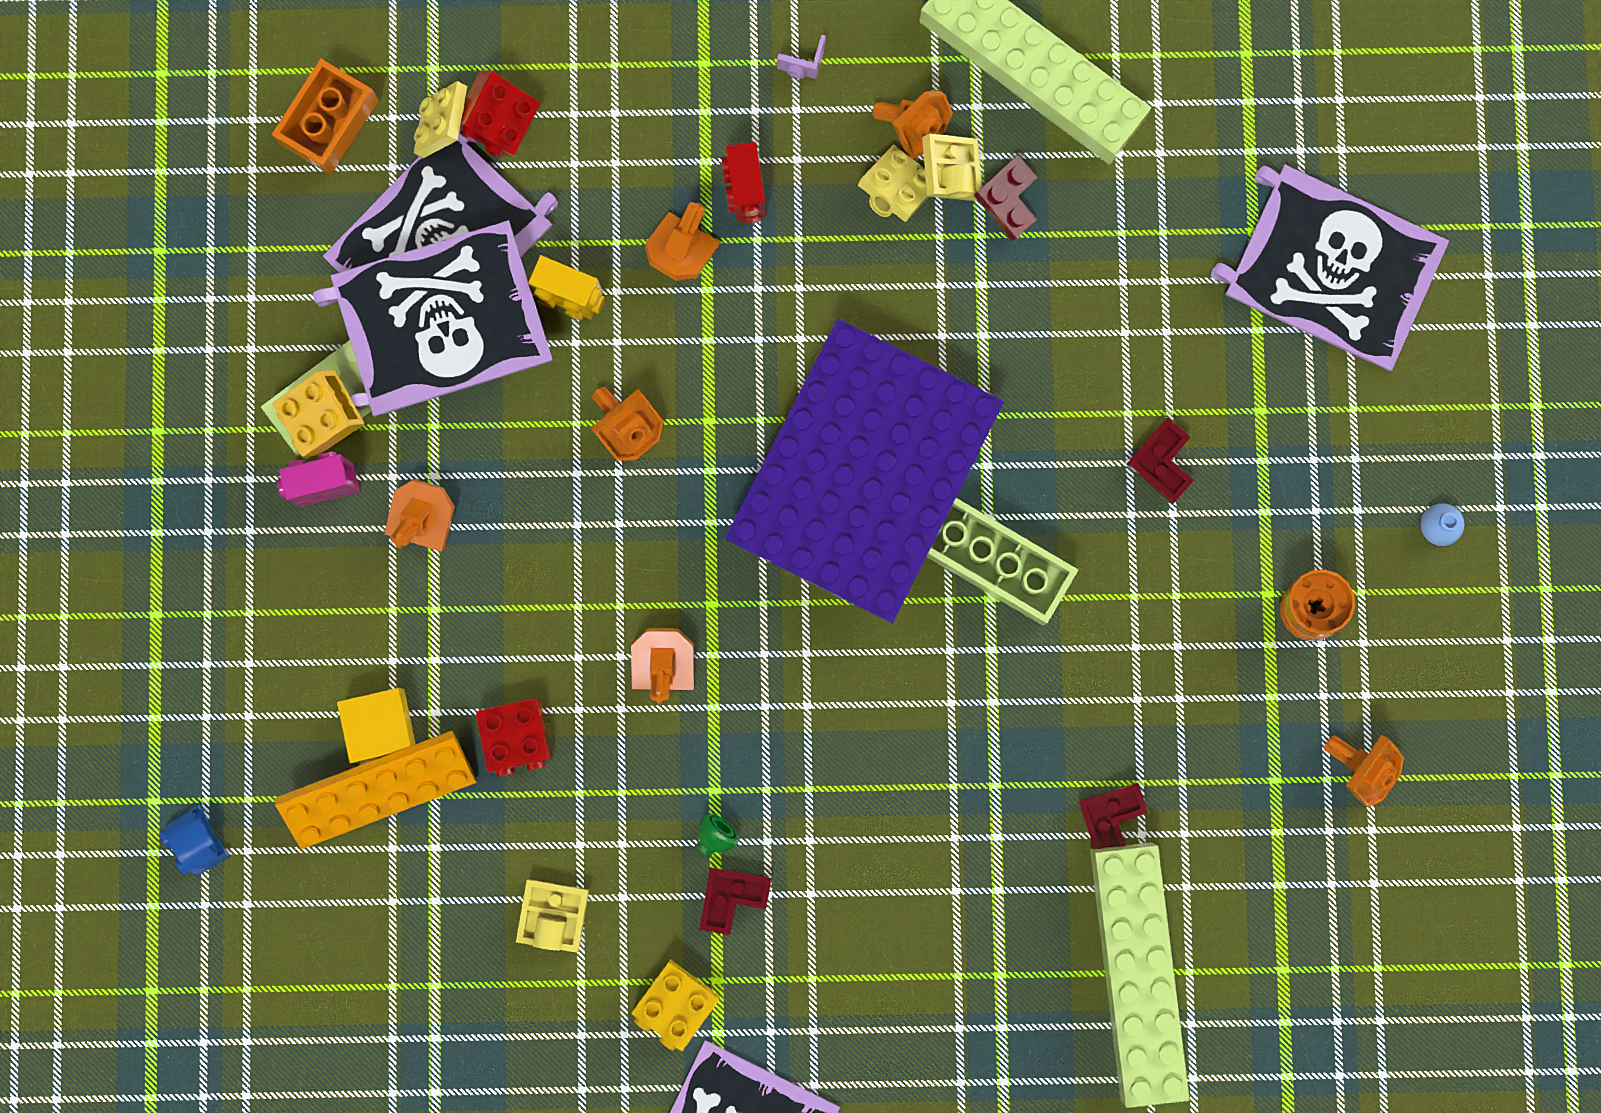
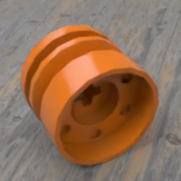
[1279,570,1355,641]

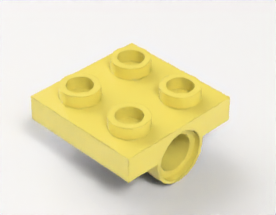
[414,81,467,158]
[922,133,982,201]
[858,144,928,222]
[516,879,590,953]

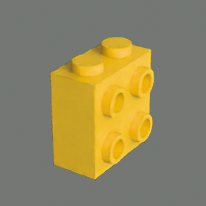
[528,255,605,320]
[272,370,365,457]
[337,688,416,765]
[631,959,721,1052]

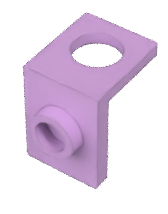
[777,35,826,79]

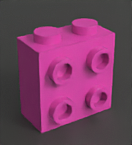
[277,452,360,507]

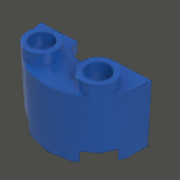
[159,804,230,876]

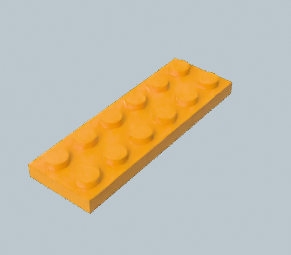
[275,731,476,850]

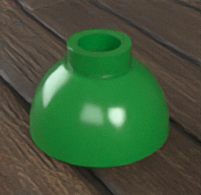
[697,814,738,856]

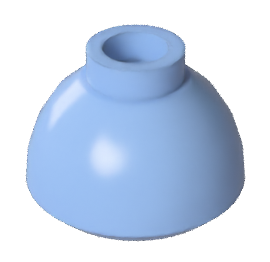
[1421,504,1465,546]

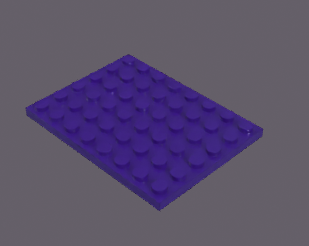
[725,319,1004,624]

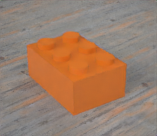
[271,58,379,175]

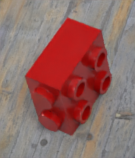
[460,71,541,158]
[721,142,766,224]
[475,698,552,777]

